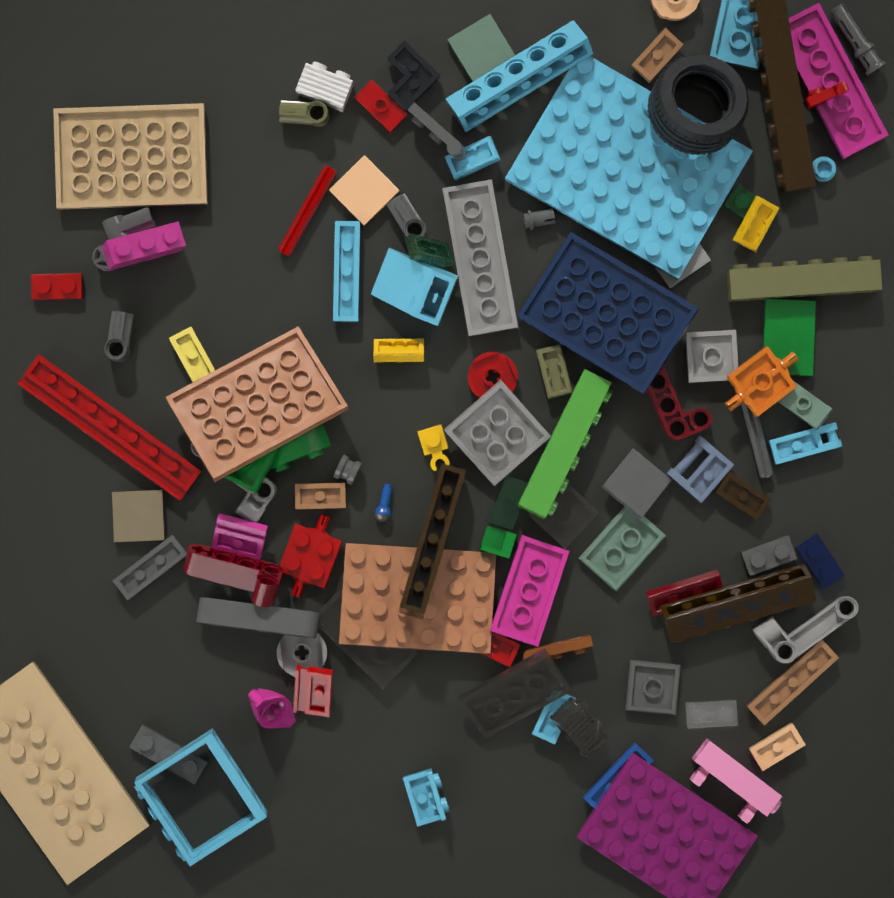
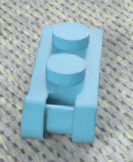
[768,422,843,465]

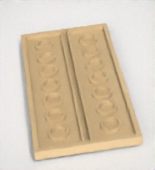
[0,662,151,885]

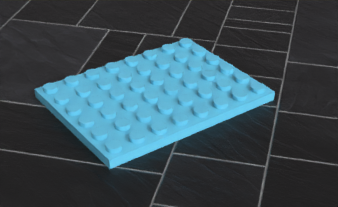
[505,56,753,280]

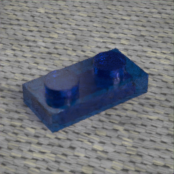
[795,533,845,589]

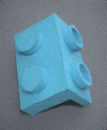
[403,768,450,827]

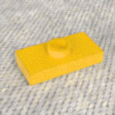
[733,196,779,252]
[373,339,424,362]

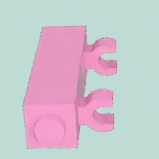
[690,738,782,824]

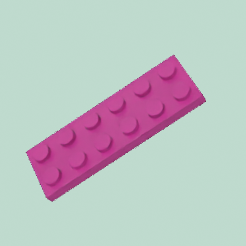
[789,3,888,160]

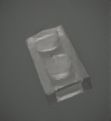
[685,700,738,729]

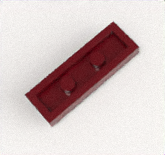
[645,570,723,617]

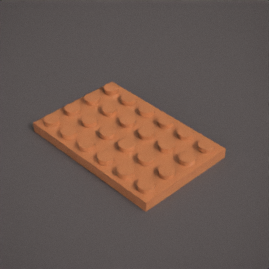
[166,326,348,482]
[339,543,496,654]

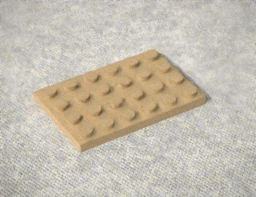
[53,103,208,210]

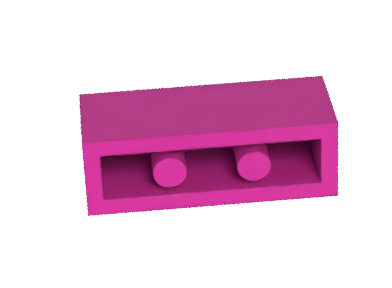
[102,222,186,271]

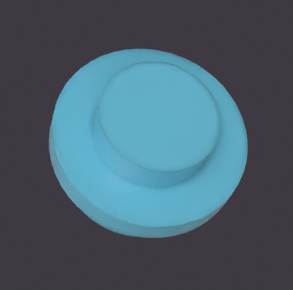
[813,157,836,182]

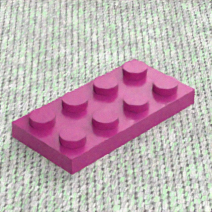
[490,535,569,647]

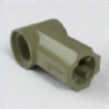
[279,101,331,127]

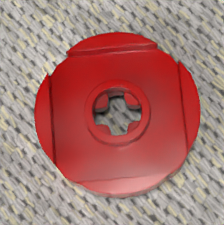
[468,352,518,398]

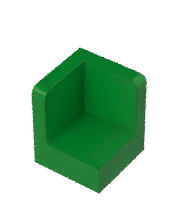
[480,526,517,558]

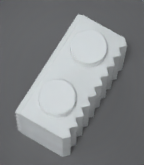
[295,62,354,112]

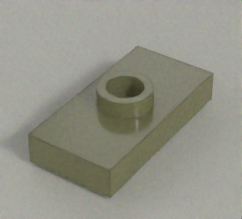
[536,344,573,399]

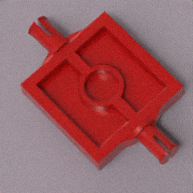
[279,514,343,598]

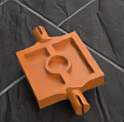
[725,346,798,417]

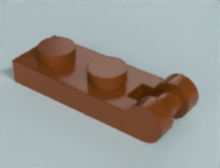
[522,635,593,665]

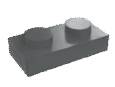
[740,535,797,576]

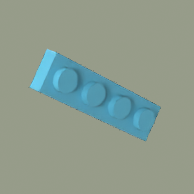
[333,221,360,322]

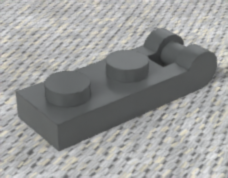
[408,103,467,160]

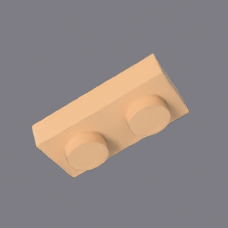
[748,723,805,771]

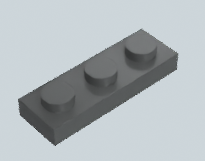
[112,534,187,601]
[130,725,208,785]

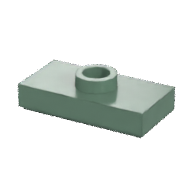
[778,381,833,430]

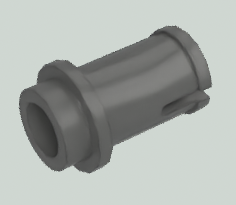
[523,208,555,230]

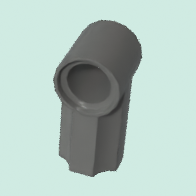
[386,193,427,244]
[102,207,156,240]
[104,311,134,363]

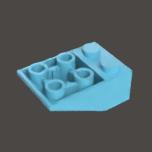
[371,248,459,326]

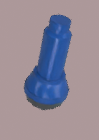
[374,484,392,522]

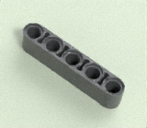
[196,597,320,639]

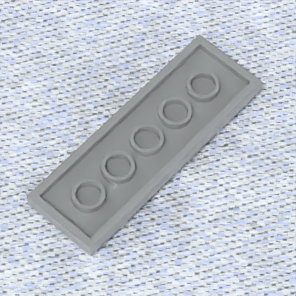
[442,179,518,337]

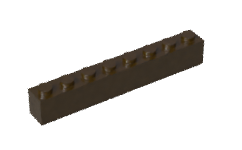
[747,0,816,192]

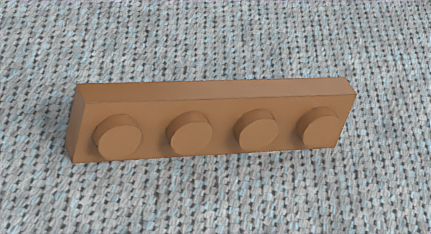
[747,640,839,726]

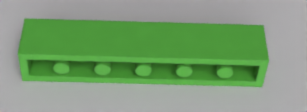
[517,369,613,519]

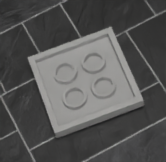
[444,380,551,486]

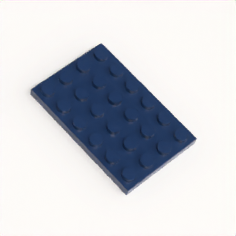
[517,232,699,395]

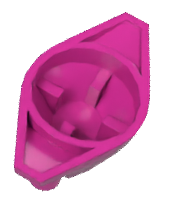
[248,688,296,728]

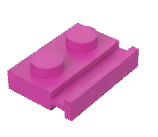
[212,513,268,560]

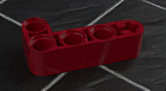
[647,366,712,440]
[183,544,283,607]

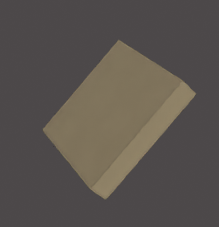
[112,490,165,542]

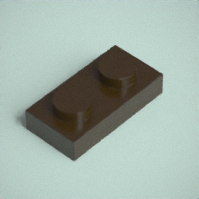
[714,472,771,520]

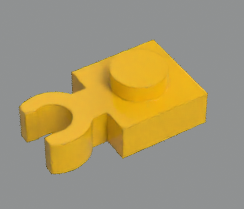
[417,424,450,471]

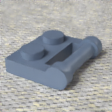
[667,436,734,503]

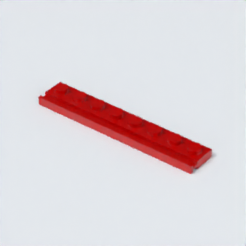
[17,354,202,501]

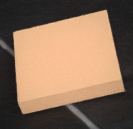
[329,155,400,226]

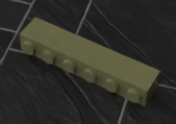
[726,256,882,302]

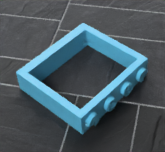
[134,728,268,866]

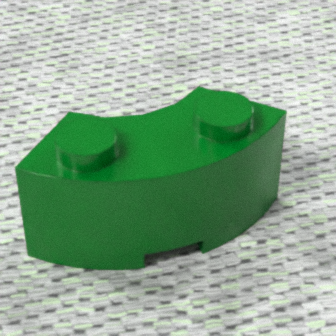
[270,424,331,473]

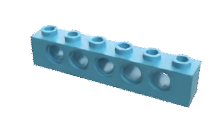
[446,20,593,132]

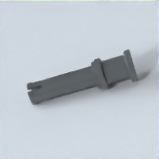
[830,3,886,77]

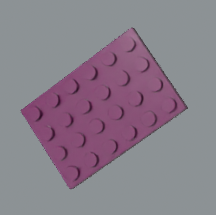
[576,752,758,898]

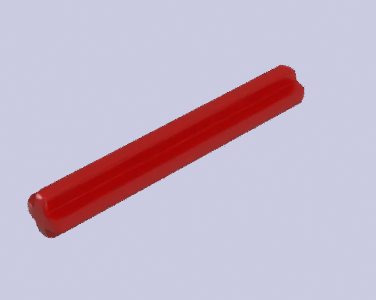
[279,166,336,257]

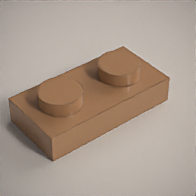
[631,28,684,83]
[295,483,346,509]

